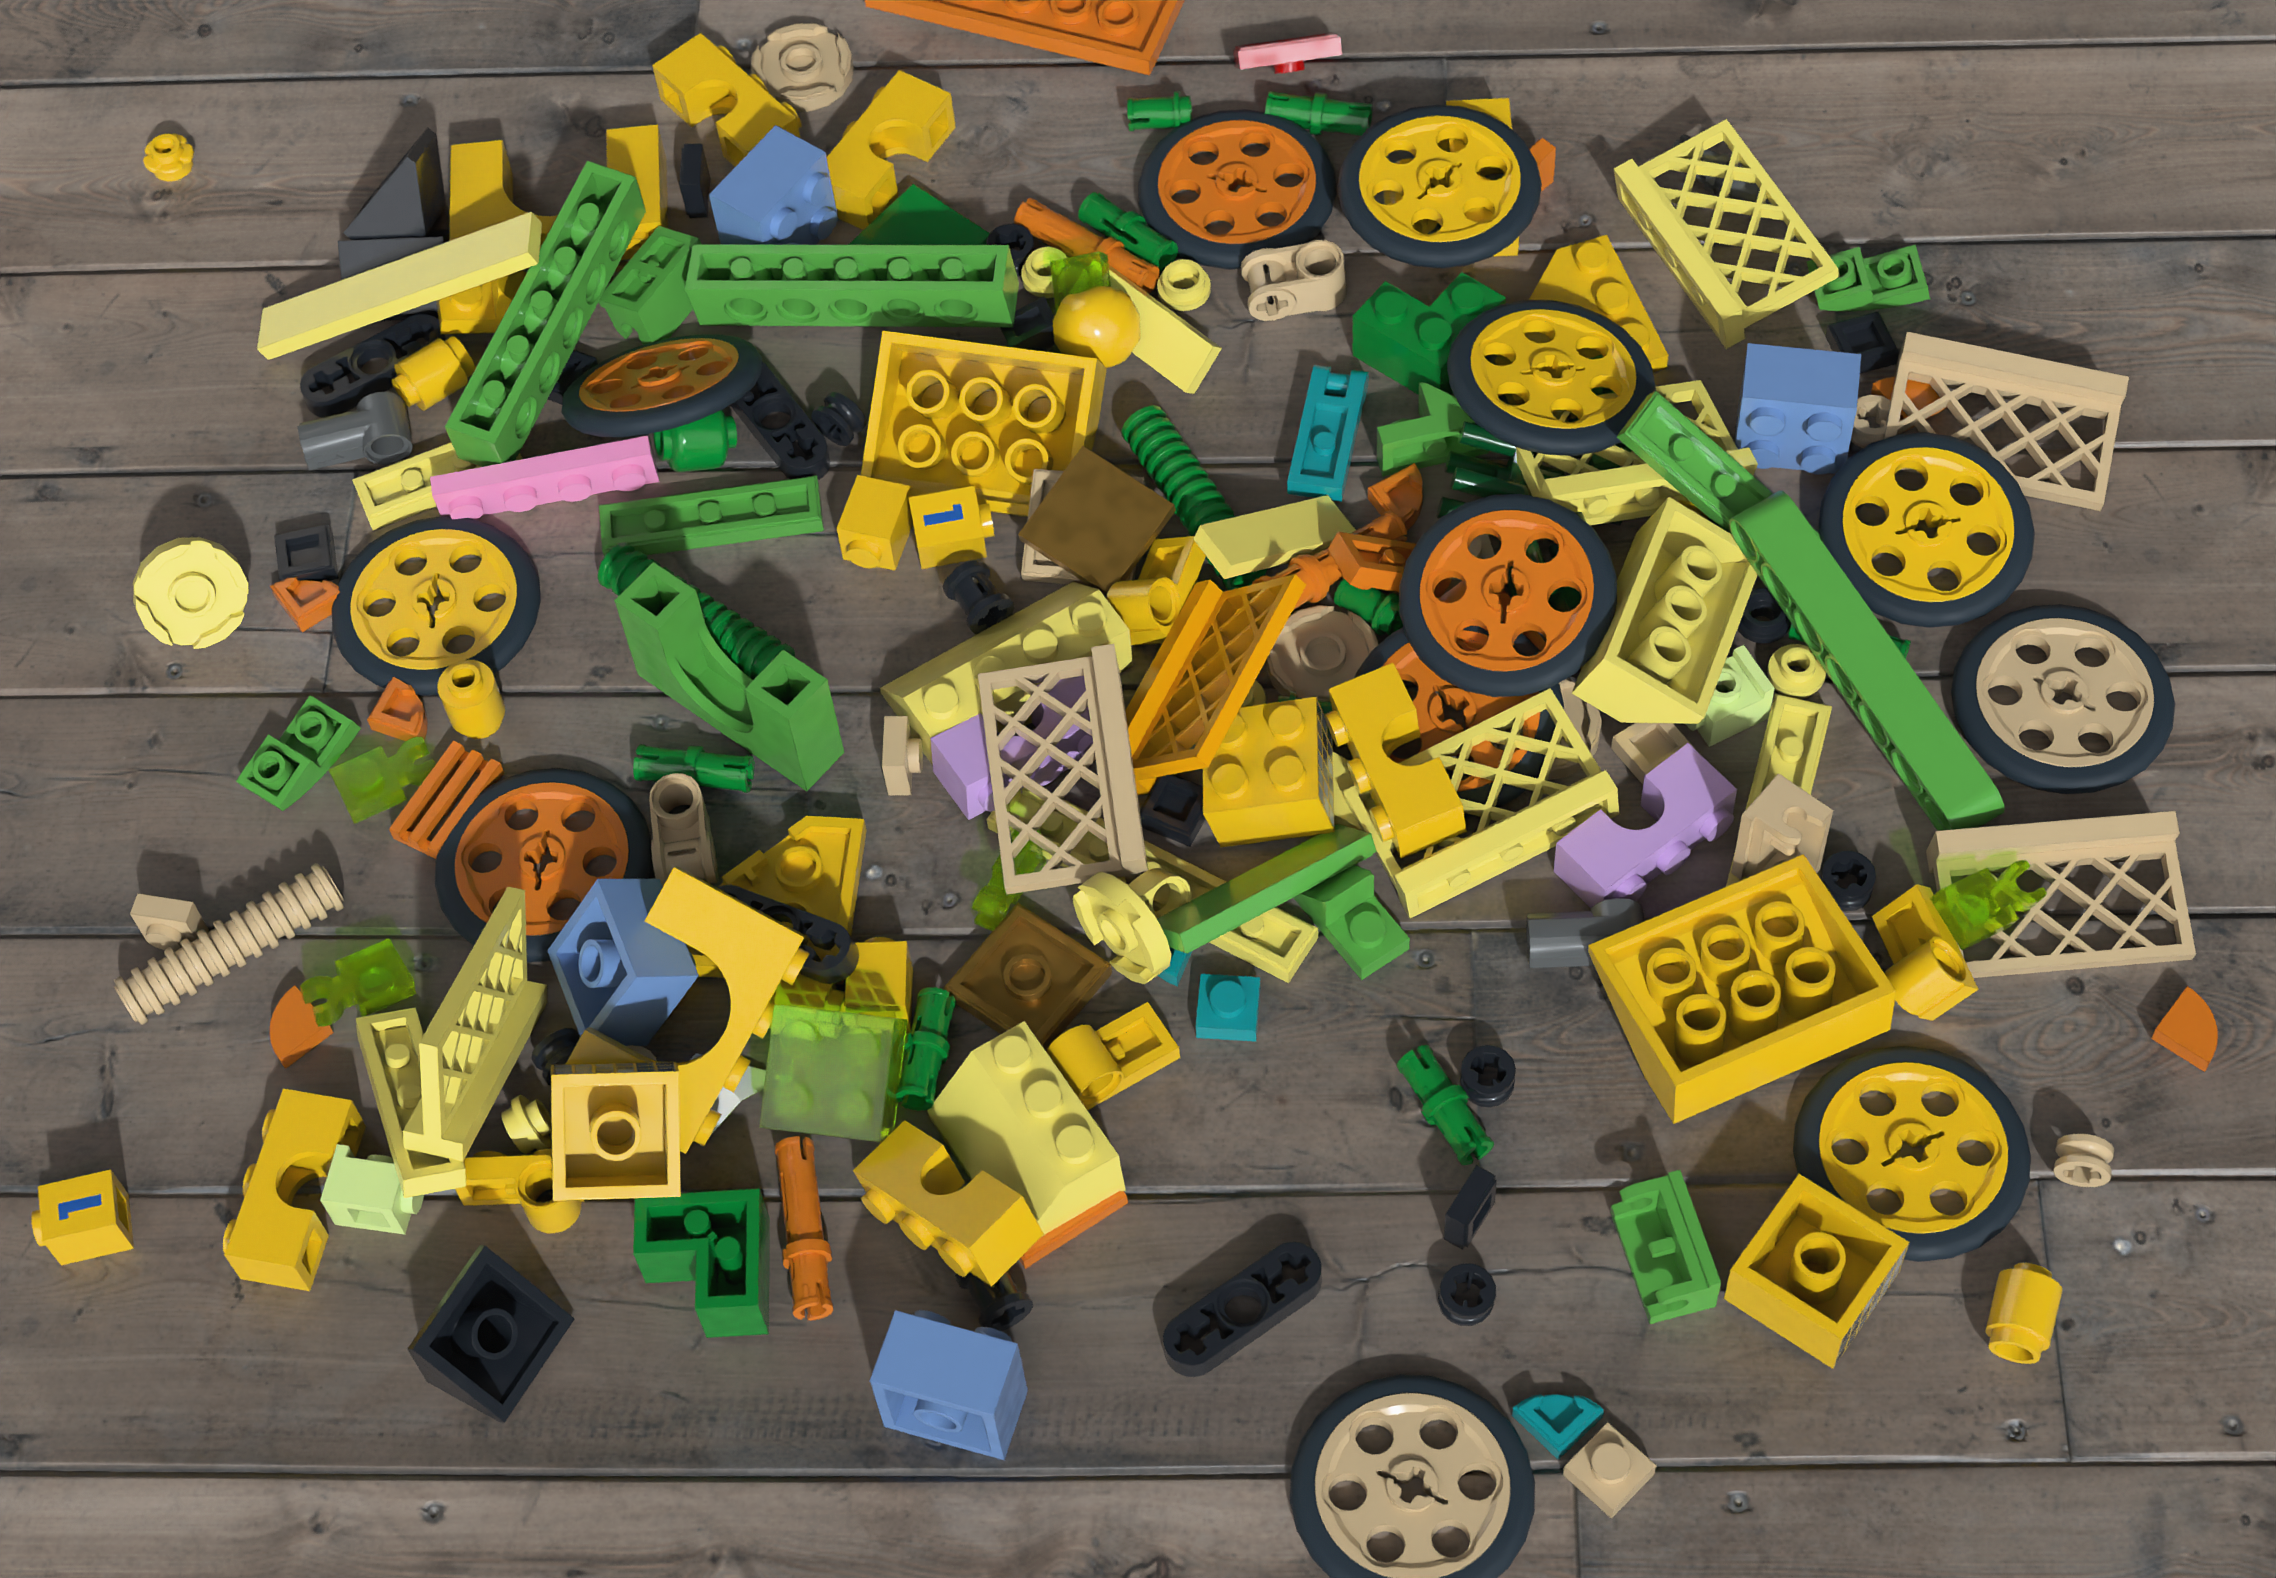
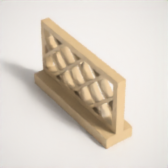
[1883,332,2129,511]
[978,644,1148,895]
[1926,811,2196,978]

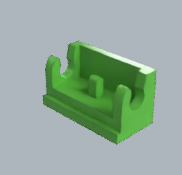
[599,226,702,345]
[1610,1170,1721,1324]

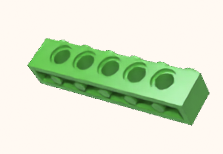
[445,161,646,467]
[685,244,1019,327]

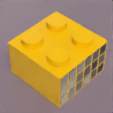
[1203,697,1335,848]
[551,1062,681,1201]
[1724,1174,1909,1369]

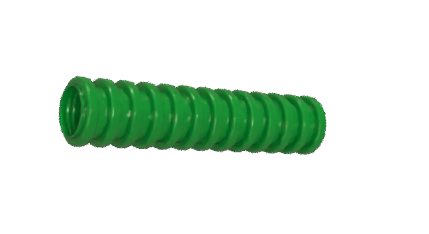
[1121,405,1268,590]
[598,542,795,680]

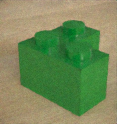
[1352,272,1506,395]
[633,1189,770,1338]

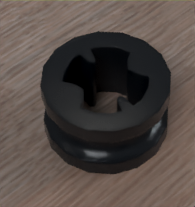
[986,224,1035,277]
[811,392,867,446]
[1820,851,1876,911]
[531,1028,580,1086]
[1460,1045,1516,1108]
[1438,1263,1496,1326]

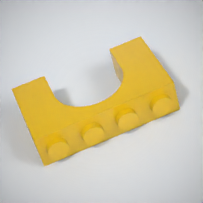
[449,124,668,270]
[566,867,810,1154]

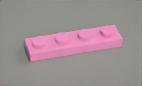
[430,436,659,520]

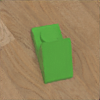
[1377,382,1489,477]
[1293,865,1410,980]

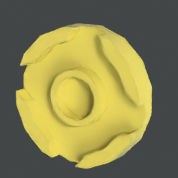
[133,537,249,649]
[1073,868,1192,984]

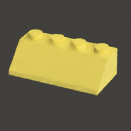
[1572,497,1758,724]
[880,582,1133,766]

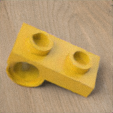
[1106,536,1206,645]
[1872,884,1979,1021]
[1046,1002,1180,1111]
[455,1149,585,1234]

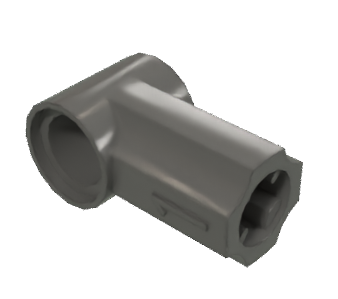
[297,392,413,470]
[1526,898,1644,970]

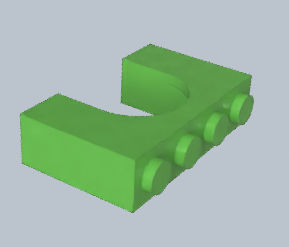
[614,562,844,792]

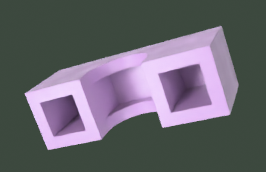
[930,676,1096,820]
[1554,743,1737,908]

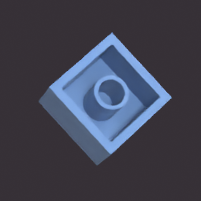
[709,125,838,245]
[1734,343,1861,475]
[547,879,699,1046]
[870,1310,1028,1460]

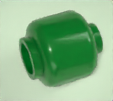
[653,410,737,473]

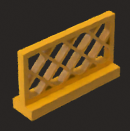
[1125,574,1306,795]

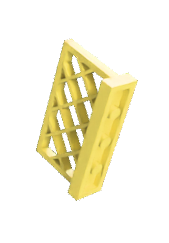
[1614,119,1839,349]
[1516,380,1758,526]
[1343,688,1619,919]
[403,887,547,1161]

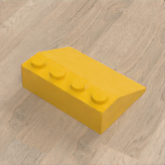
[861,331,1107,517]
[1588,854,1896,1124]

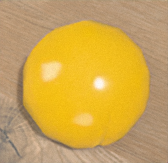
[1053,286,1141,368]

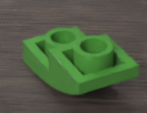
[1806,245,1930,311]
[236,695,361,811]

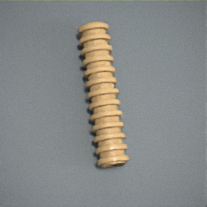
[114,863,344,1025]

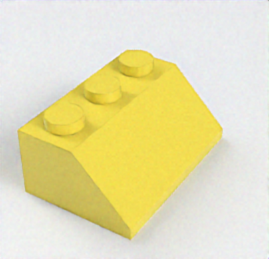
[927,1021,1126,1235]

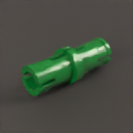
[1265,91,1373,136]
[1078,192,1178,272]
[633,744,755,793]
[895,987,956,1111]
[1396,1045,1494,1166]

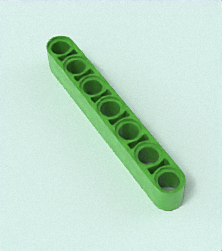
[1729,490,2005,831]

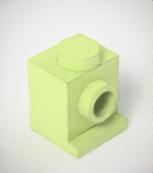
[1685,645,1775,747]
[320,1144,424,1235]

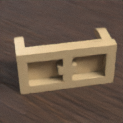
[1731,773,1833,880]

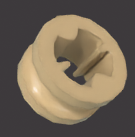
[1851,395,1891,448]
[2053,1134,2114,1187]

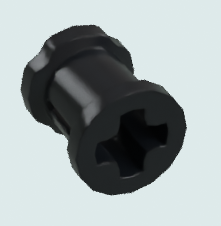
[943,560,1014,635]
[955,1271,1033,1331]

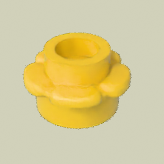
[143,134,194,181]

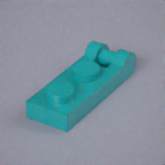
[1287,365,1369,502]

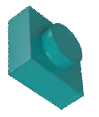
[1196,974,1261,1042]

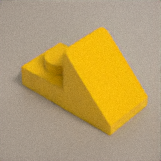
[436,270,527,334]

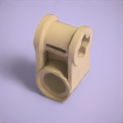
[1241,240,1346,321]
[649,773,718,886]

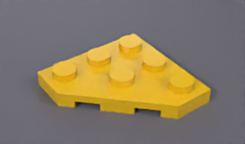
[1495,234,1668,405]
[686,816,867,985]

